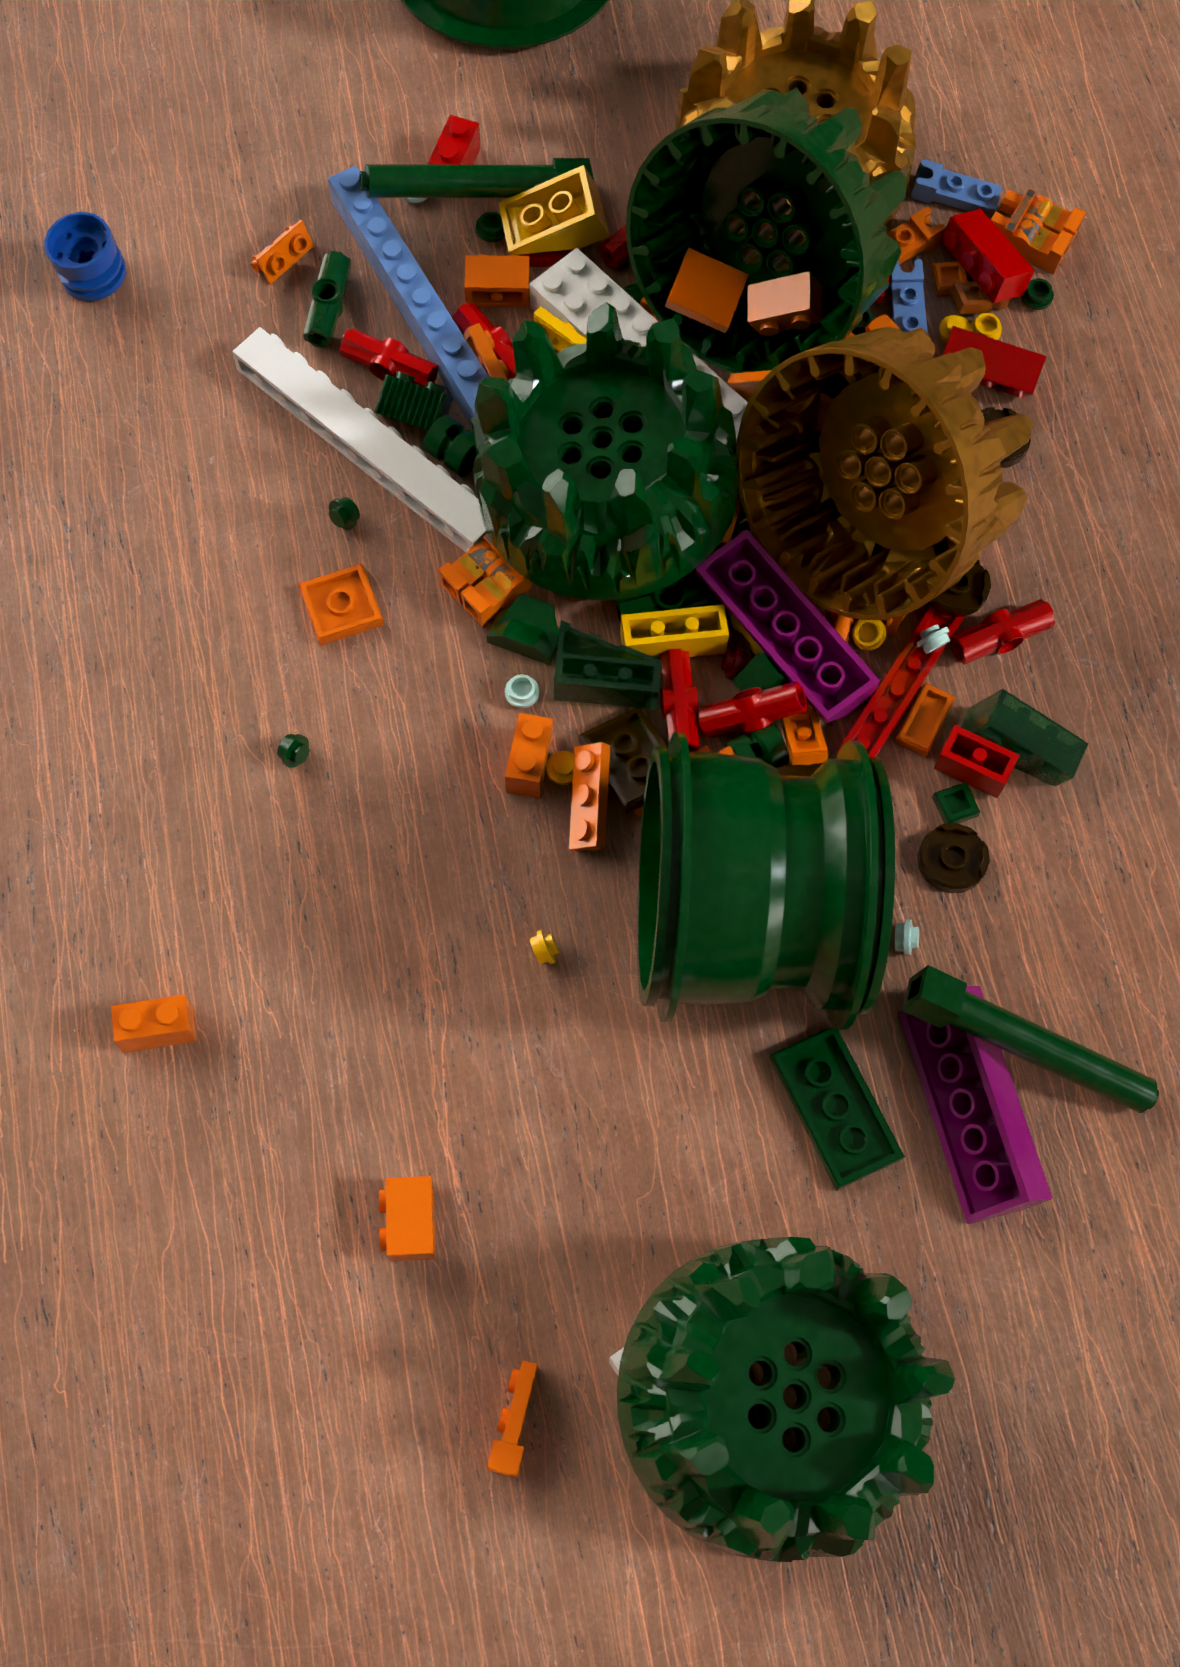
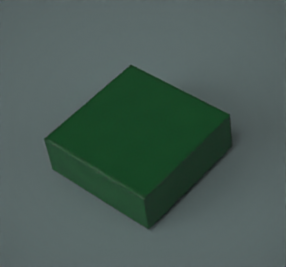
[932,782,980,824]

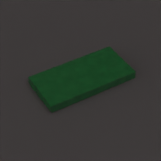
[769,1027,905,1191]

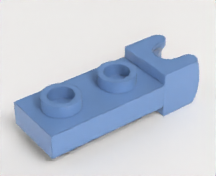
[910,159,1002,218]
[888,259,928,334]

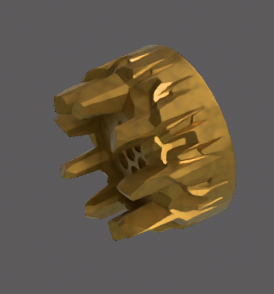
[675,0,916,261]
[736,327,1033,620]

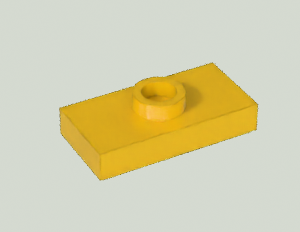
[533,306,586,352]

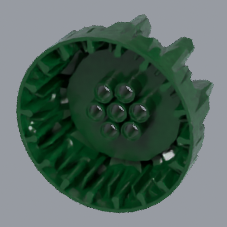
[626,88,907,374]
[471,302,739,601]
[617,1237,955,1562]

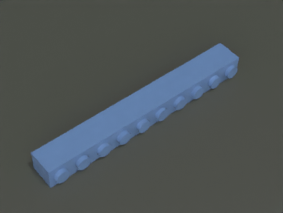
[328,166,489,428]

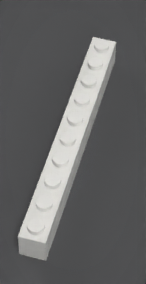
[232,327,488,553]

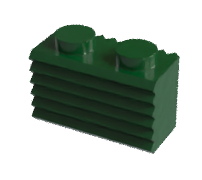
[374,371,453,430]

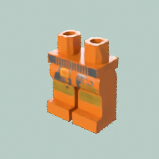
[991,188,1086,275]
[438,534,532,628]

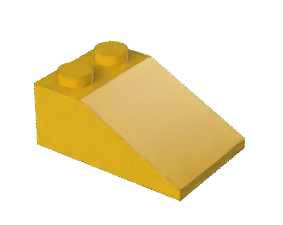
[498,165,609,255]

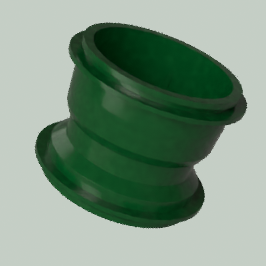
[637,732,895,1030]

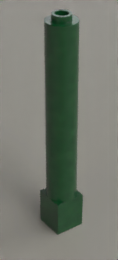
[359,158,595,198]
[902,965,1159,1113]

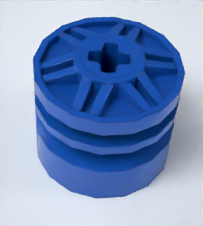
[44,212,127,301]

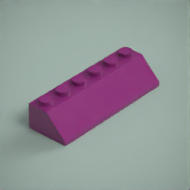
[694,530,880,723]
[898,986,1053,1224]

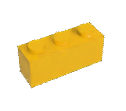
[620,604,729,664]

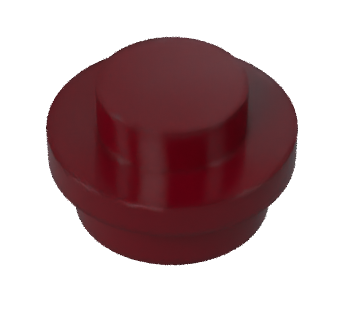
[721,646,749,680]

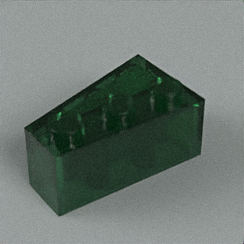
[554,620,661,710]
[961,689,1089,786]

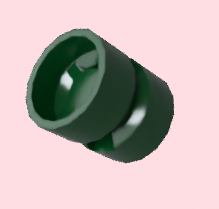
[423,415,477,477]
[725,723,790,768]

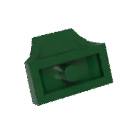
[486,593,563,665]

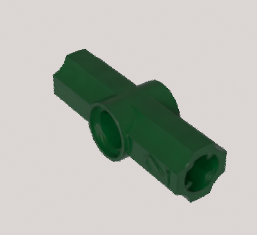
[303,251,351,348]
[615,578,722,625]

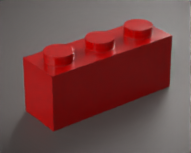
[941,208,1035,303]
[943,326,1047,399]

